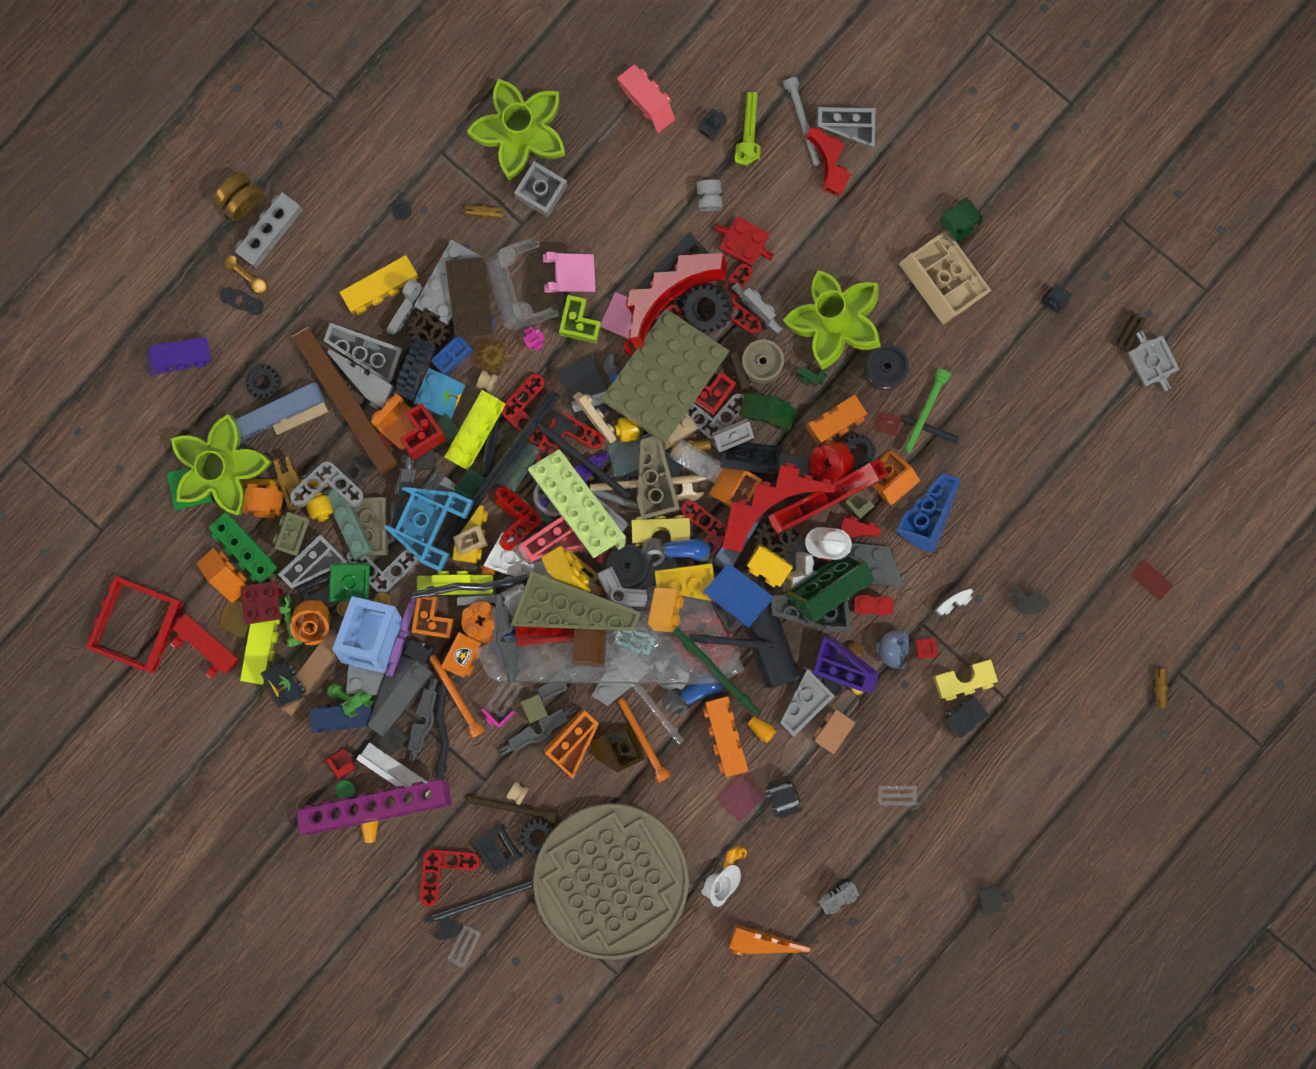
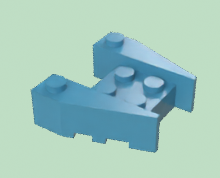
[384,487,475,571]

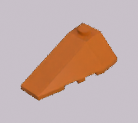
[729,924,811,956]

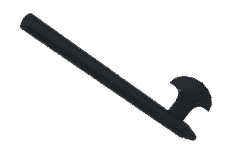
[537,413,632,500]
[424,879,533,940]

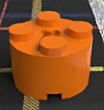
[242,484,283,518]
[290,600,332,645]
[462,601,495,644]

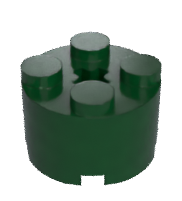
[940,197,984,242]

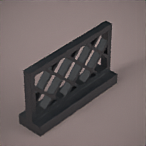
[636,232,710,314]

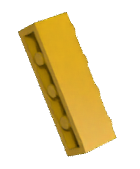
[340,255,419,315]

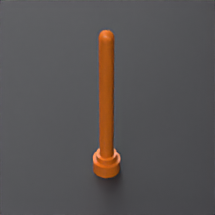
[429,654,485,738]
[618,698,671,783]

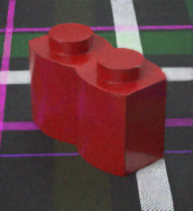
[852,595,894,616]

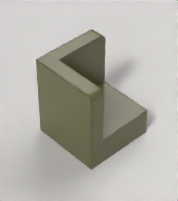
[844,492,874,519]
[521,695,548,723]

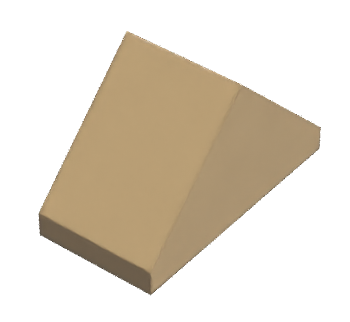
[453,525,488,555]

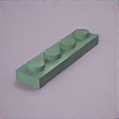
[324,483,373,560]

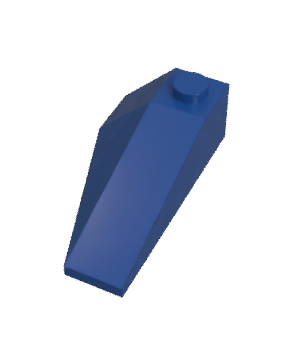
[896,473,961,553]

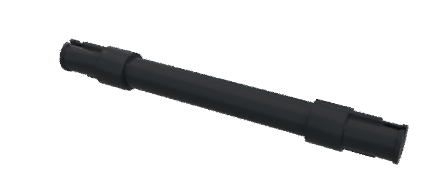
[689,633,775,650]

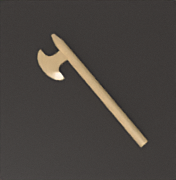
[590,475,707,502]

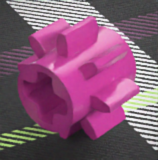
[522,326,546,351]

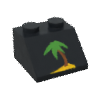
[261,662,306,708]

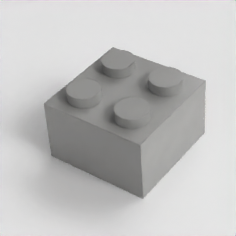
[514,161,567,218]

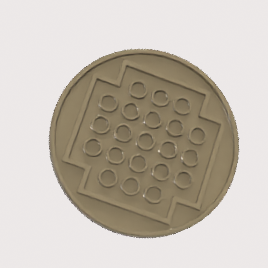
[533,803,689,960]

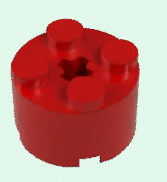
[810,442,855,483]

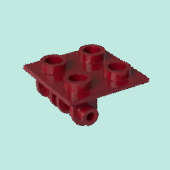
[241,581,283,625]

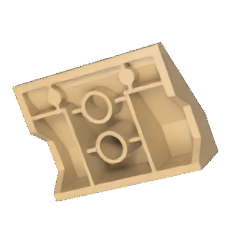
[899,231,991,325]

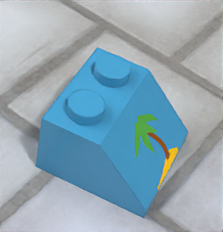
[414,368,466,420]

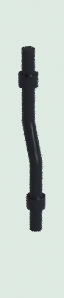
[412,574,528,599]
[435,671,450,780]

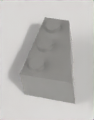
[816,107,876,149]
[278,534,348,589]

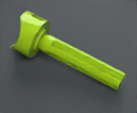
[735,92,761,165]

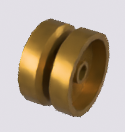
[213,172,263,221]

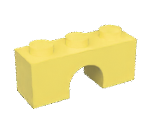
[632,515,690,546]
[933,659,998,701]

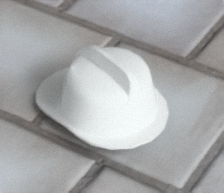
[805,527,852,560]
[701,865,741,907]

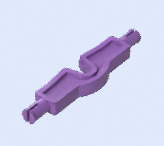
[385,597,417,677]

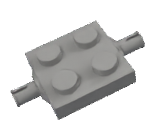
[732,283,783,334]
[1127,330,1179,392]

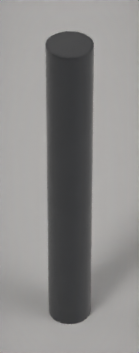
[903,416,959,443]

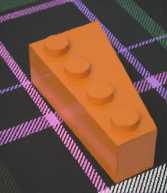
[702,696,748,777]

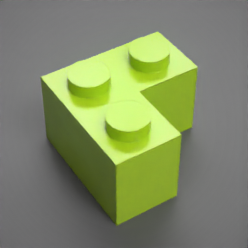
[559,295,601,344]

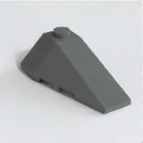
[771,595,851,632]
[368,655,432,737]

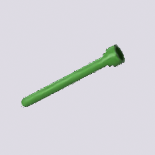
[904,368,951,453]

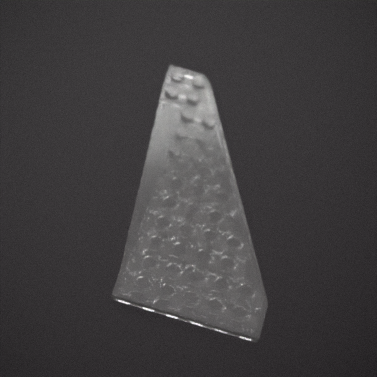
[475,585,744,684]

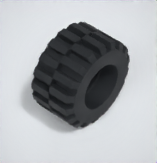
[682,283,734,333]

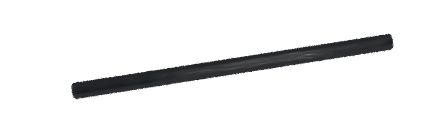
[435,390,560,551]

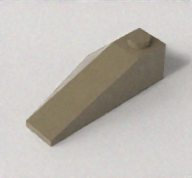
[637,436,681,520]

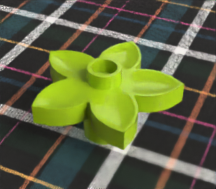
[467,79,565,180]
[783,270,881,370]
[171,414,272,516]

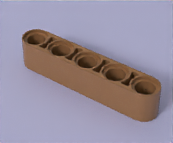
[276,628,338,716]

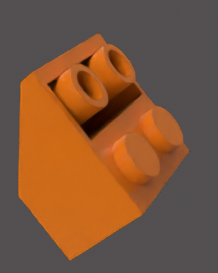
[708,468,762,508]

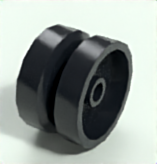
[865,344,909,391]
[606,544,649,589]

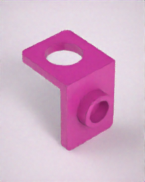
[481,708,516,728]

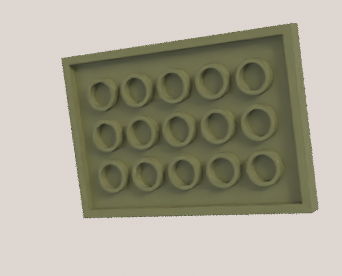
[601,309,729,444]

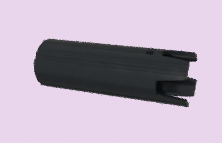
[743,574,800,689]

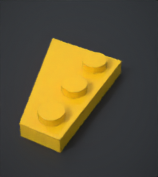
[655,564,714,602]

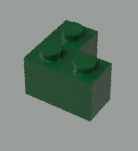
[739,391,797,431]

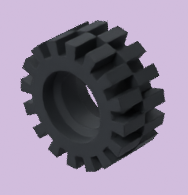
[245,364,282,400]
[843,434,876,470]
[520,819,554,855]

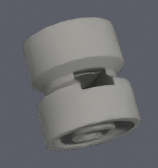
[697,180,723,212]

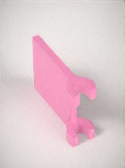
[542,252,596,293]
[601,292,662,339]

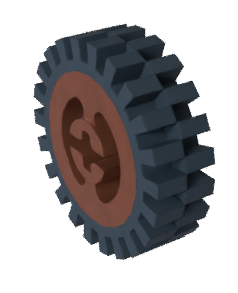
[396,338,435,400]

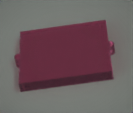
[717,776,763,822]

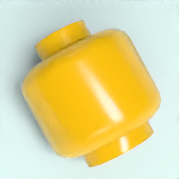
[614,417,643,442]
[305,493,333,522]

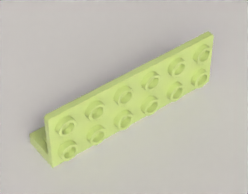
[528,449,626,558]

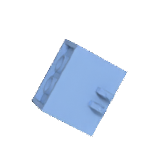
[332,596,403,674]

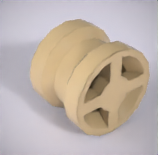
[476,370,498,393]
[506,781,529,805]

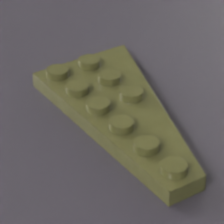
[511,571,641,631]

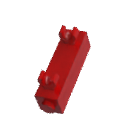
[170,614,241,679]

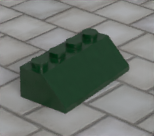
[785,554,874,622]

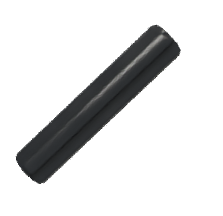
[480,421,500,476]

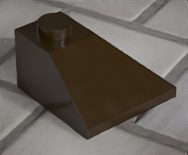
[590,724,645,772]

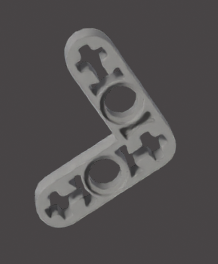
[386,278,423,337]
[687,394,744,440]
[290,462,364,508]
[347,549,419,593]

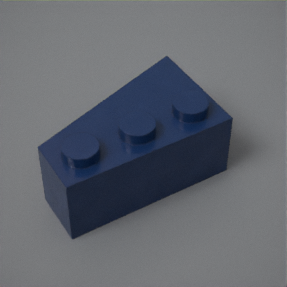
[310,702,374,733]

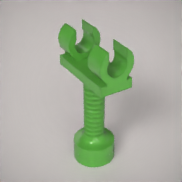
[279,595,303,647]
[327,683,374,718]

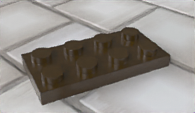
[525,242,567,320]
[445,257,493,338]

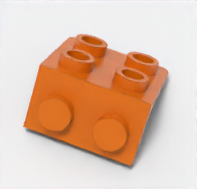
[371,394,414,450]

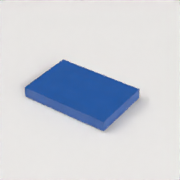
[704,563,773,628]

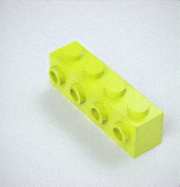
[444,390,506,471]

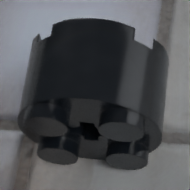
[765,774,803,819]

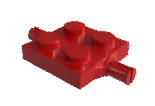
[714,216,774,268]

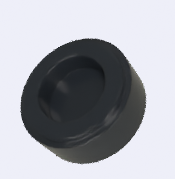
[392,200,411,220]

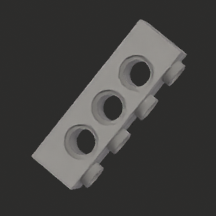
[235,192,303,269]

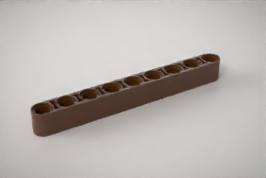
[290,324,398,475]

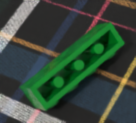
[209,512,281,584]

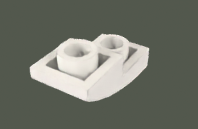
[934,589,973,616]

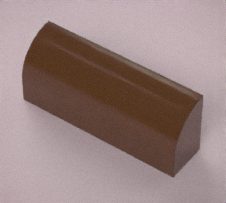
[572,586,607,667]

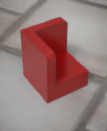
[326,749,357,779]

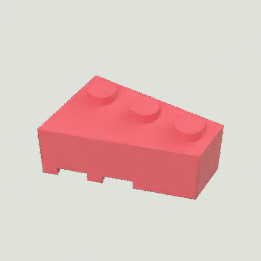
[617,64,675,133]
[517,517,586,564]

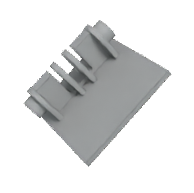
[818,881,859,915]

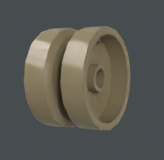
[741,339,784,385]

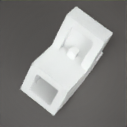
[783,551,816,592]

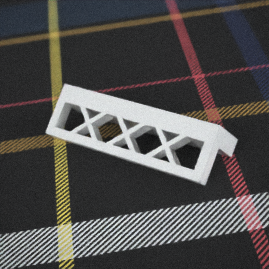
[356,743,431,797]

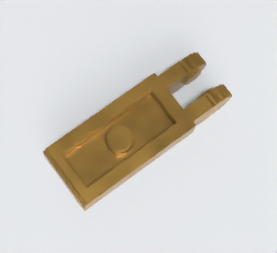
[274,455,306,511]

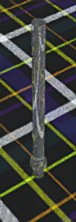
[606,642,685,745]

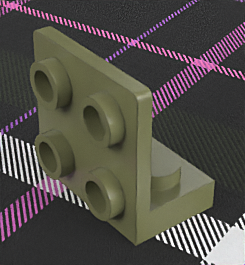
[272,512,310,556]

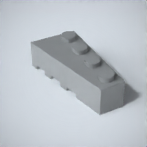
[324,323,406,385]

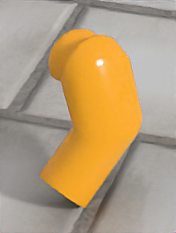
[723,846,747,869]

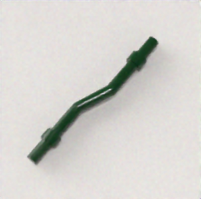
[672,627,760,716]

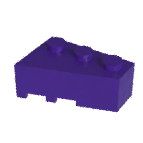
[146,337,211,377]
[813,636,879,693]

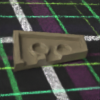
[351,497,388,556]

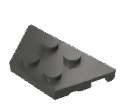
[849,543,903,587]

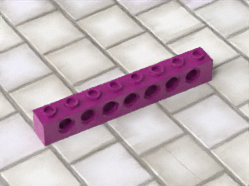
[297,778,452,836]

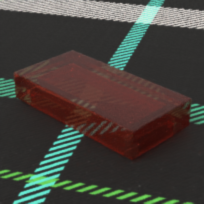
[1130,560,1173,600]

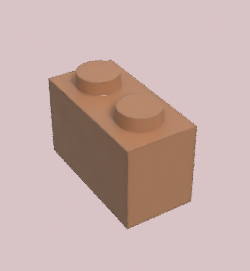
[813,709,855,755]

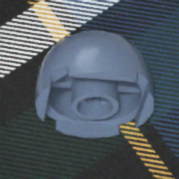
[876,630,909,669]

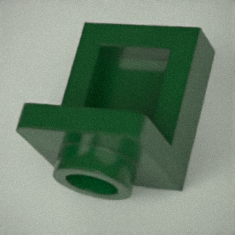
[796,366,828,387]

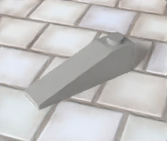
[328,349,396,410]
[346,665,387,695]

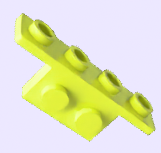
[417,571,493,595]

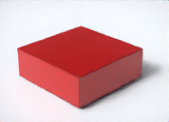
[915,638,937,659]

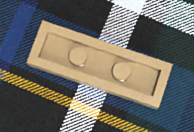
[573,392,617,443]

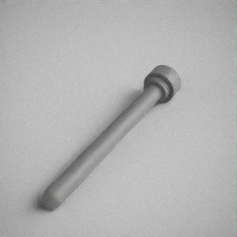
[783,77,820,166]

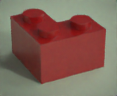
[694,372,736,417]
[400,403,445,461]

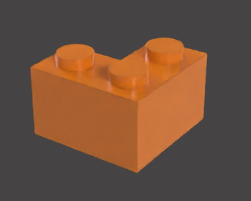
[196,548,248,603]
[411,597,455,639]

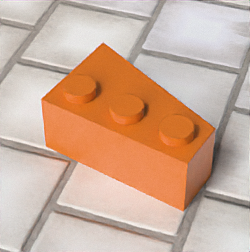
[806,395,868,447]
[543,708,599,779]

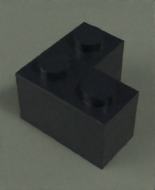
[942,695,989,738]

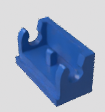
[431,337,473,376]

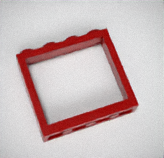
[86,576,184,674]

